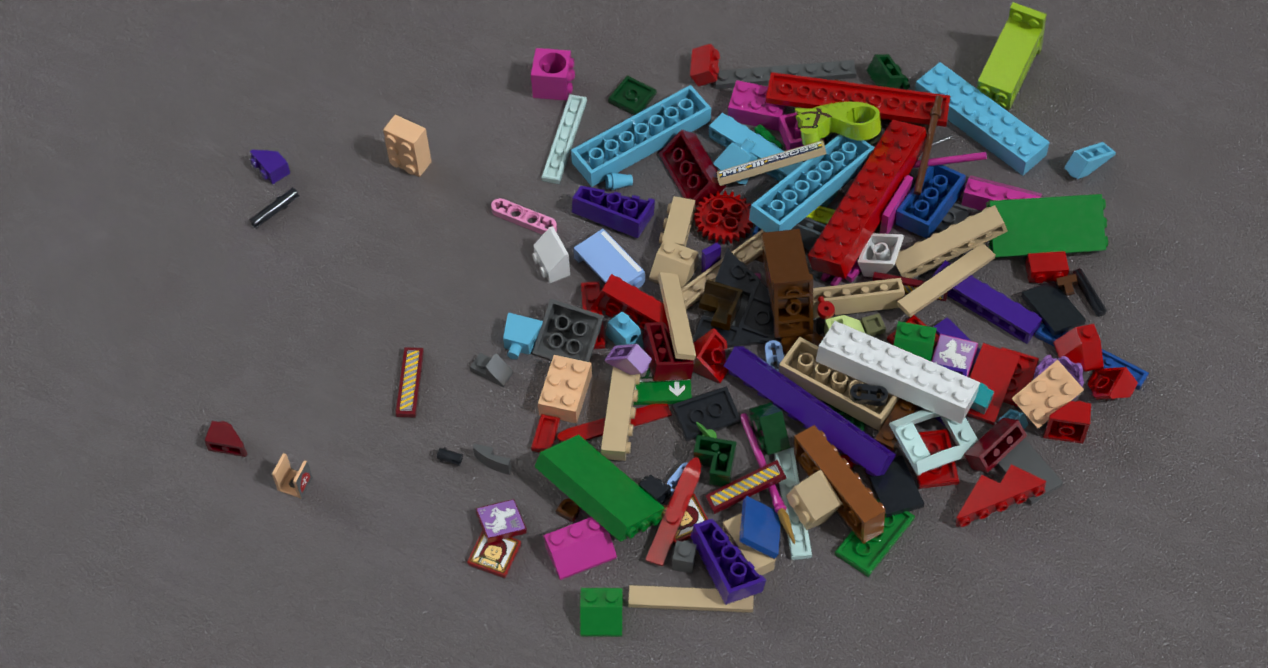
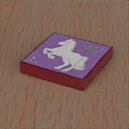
[476,499,527,543]

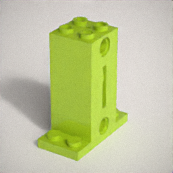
[977,2,1047,110]

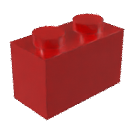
[690,43,720,87]
[1025,251,1069,283]

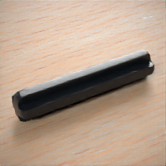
[1072,268,1107,317]

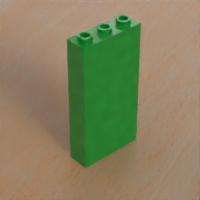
[986,194,1108,258]
[534,435,665,542]

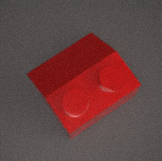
[1043,401,1091,444]

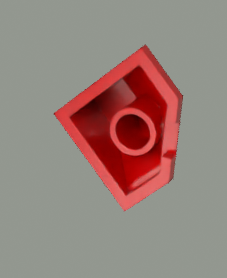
[1053,324,1104,372]
[693,328,728,383]
[1087,367,1138,399]

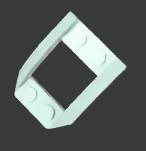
[889,409,978,476]

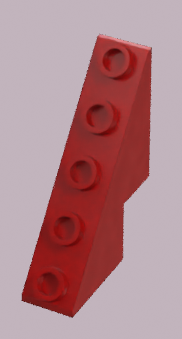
[956,464,1046,527]

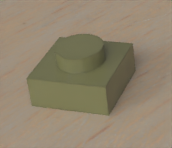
[861,313,886,336]

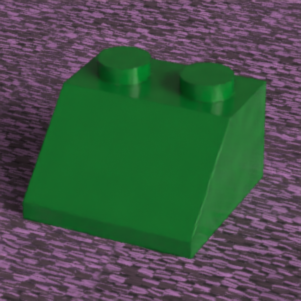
[894,321,937,361]
[580,588,623,637]

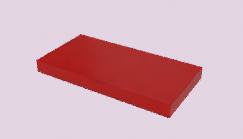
[967,343,1020,425]

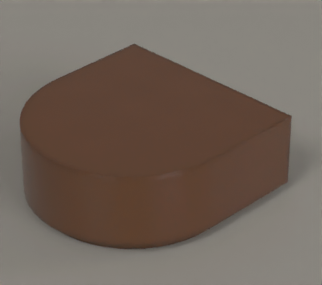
[556,498,580,522]

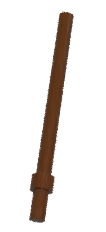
[914,96,943,195]

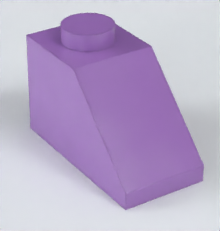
[604,344,652,375]

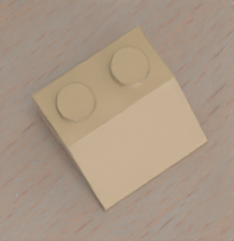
[649,239,699,288]
[786,470,842,530]

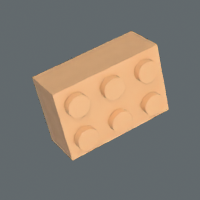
[383,115,431,177]
[538,355,592,424]
[1012,360,1084,428]

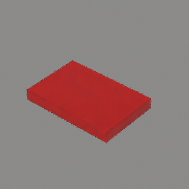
[1001,347,1039,407]
[916,429,959,489]

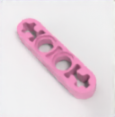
[491,198,557,235]

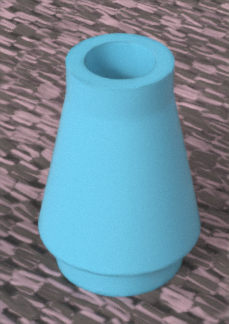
[605,172,633,190]

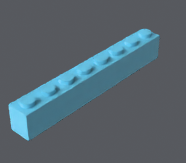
[709,113,838,207]

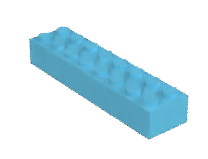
[915,62,1050,176]
[571,85,711,187]
[749,134,875,232]

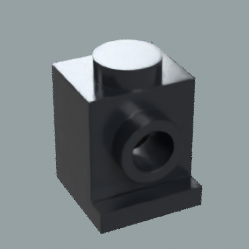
[639,474,671,505]

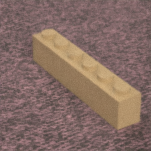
[895,205,1008,278]
[813,278,905,318]
[601,366,641,461]

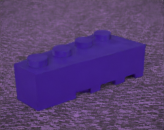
[572,186,655,238]
[691,518,766,605]

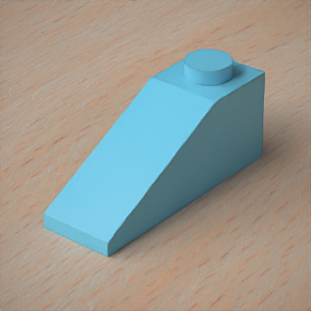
[1064,142,1116,179]

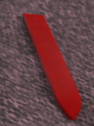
[557,404,672,442]
[645,457,701,567]

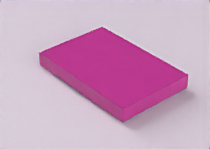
[880,175,913,234]

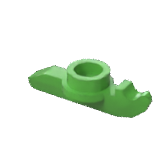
[696,422,717,438]

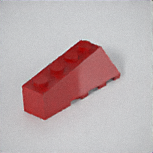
[591,274,669,330]

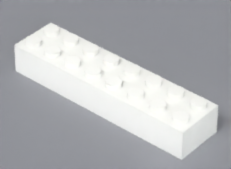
[816,321,980,424]

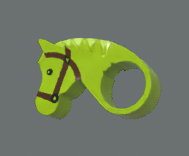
[795,102,881,146]

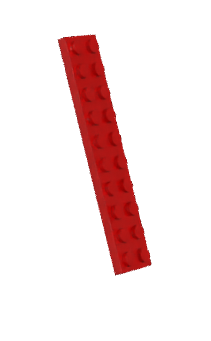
[765,72,950,127]

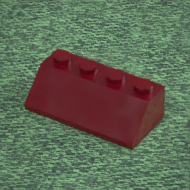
[659,130,727,206]

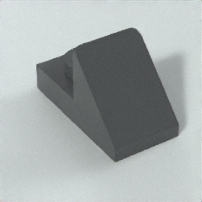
[470,353,513,387]

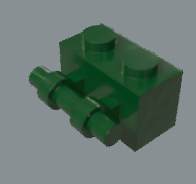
[866,54,910,90]

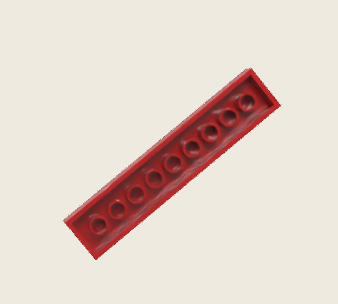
[808,120,927,279]

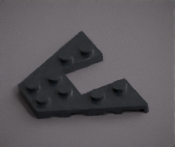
[693,248,776,348]

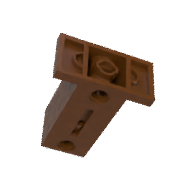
[762,229,813,338]

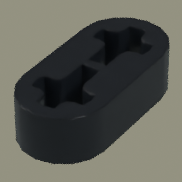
[850,384,888,406]

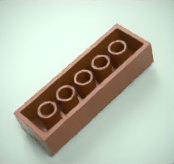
[794,425,886,544]

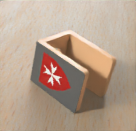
[272,453,313,499]

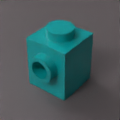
[970,383,994,414]

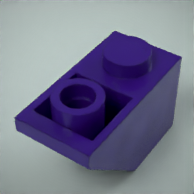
[250,149,290,184]

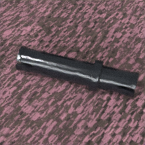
[249,187,300,229]

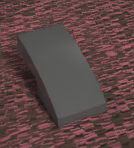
[473,444,512,475]

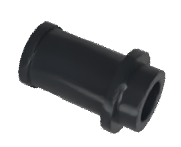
[437,447,463,466]

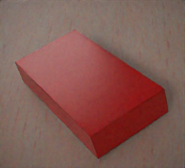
[531,414,560,452]

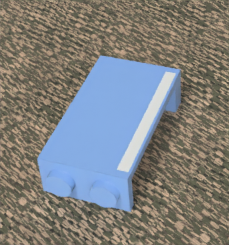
[573,229,645,288]

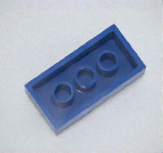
[896,165,966,239]

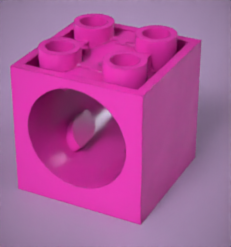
[531,48,575,101]

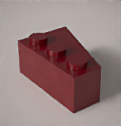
[642,322,695,381]

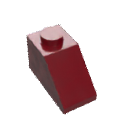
[205,421,247,457]

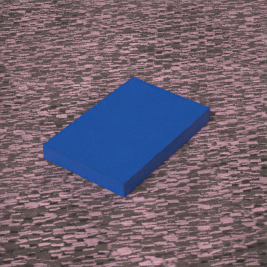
[739,496,781,559]

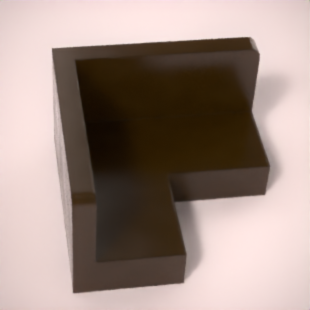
[699,280,743,331]

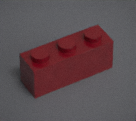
[964,418,1027,473]

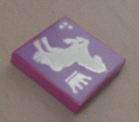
[932,334,978,377]

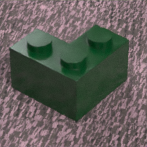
[748,403,791,455]
[693,435,737,487]

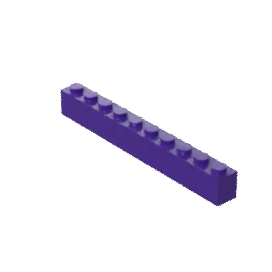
[724,346,896,476]

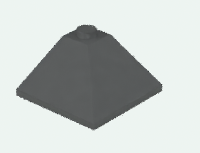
[532,299,604,362]

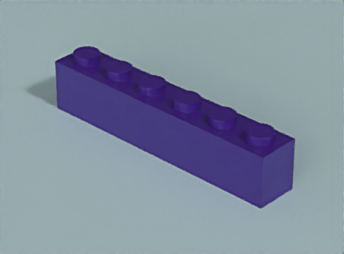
[932,260,1042,344]

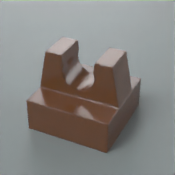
[1057,274,1078,296]

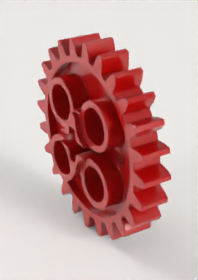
[694,191,753,244]

